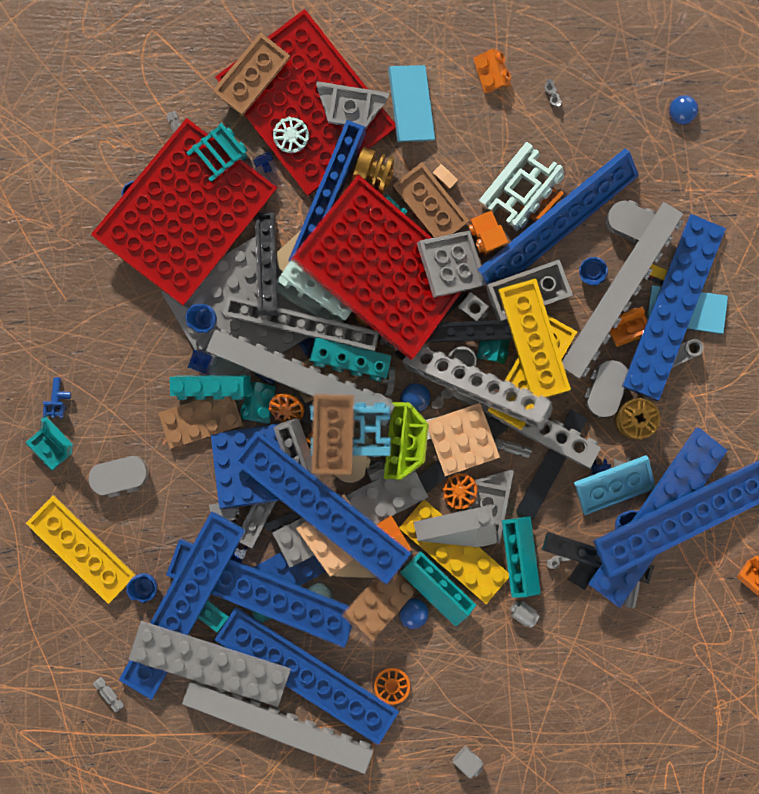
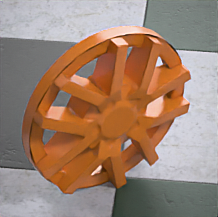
[268,393,305,423]
[443,473,478,510]
[374,668,410,705]

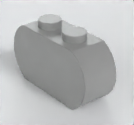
[605,200,656,244]
[584,361,628,418]
[89,456,149,498]

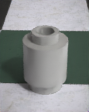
[510,600,540,628]

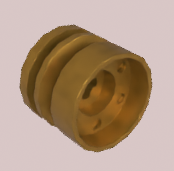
[352,147,395,195]
[614,398,660,440]

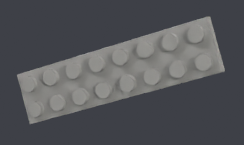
[273,470,428,567]
[129,621,290,707]

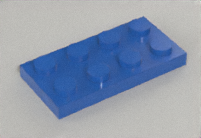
[253,552,326,586]

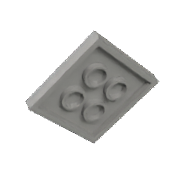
[417,231,487,298]

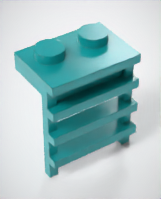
[186,123,248,182]
[25,417,73,471]

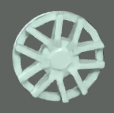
[273,117,309,153]

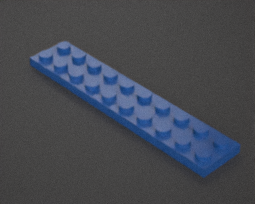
[478,148,639,286]
[621,214,726,402]
[588,428,728,608]
[233,431,411,584]
[593,460,759,577]
[119,511,246,700]
[166,539,353,647]
[215,607,399,745]

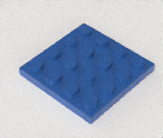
[211,424,281,510]

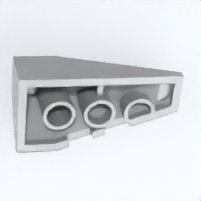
[413,505,497,547]

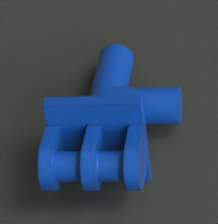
[43,377,72,419]

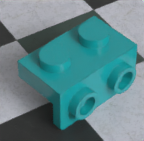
[476,340,511,364]
[241,382,276,424]

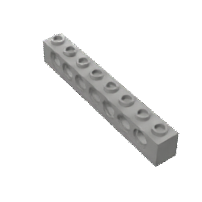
[223,296,379,352]
[403,345,553,430]
[453,375,601,469]

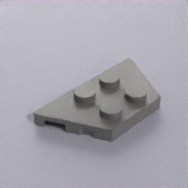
[316,81,389,129]
[467,470,514,543]

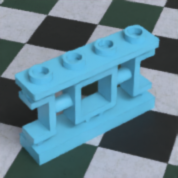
[311,402,390,456]

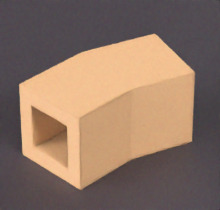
[433,164,458,189]

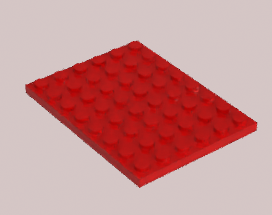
[215,9,396,197]
[91,118,277,307]
[291,175,461,360]

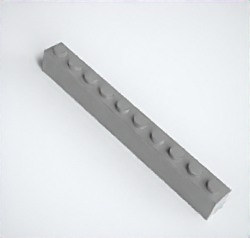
[562,202,684,379]
[206,328,395,428]
[182,680,373,774]

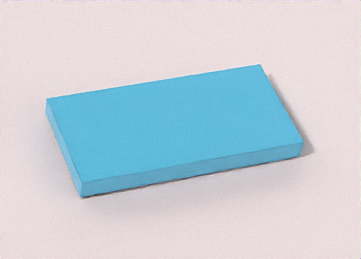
[388,65,435,142]
[647,285,728,334]
[574,455,655,515]

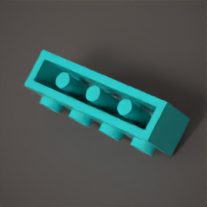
[309,337,391,382]
[169,375,251,400]
[502,516,541,598]
[400,551,476,627]

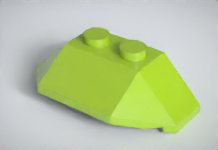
[383,402,429,480]

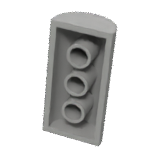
[487,259,573,321]

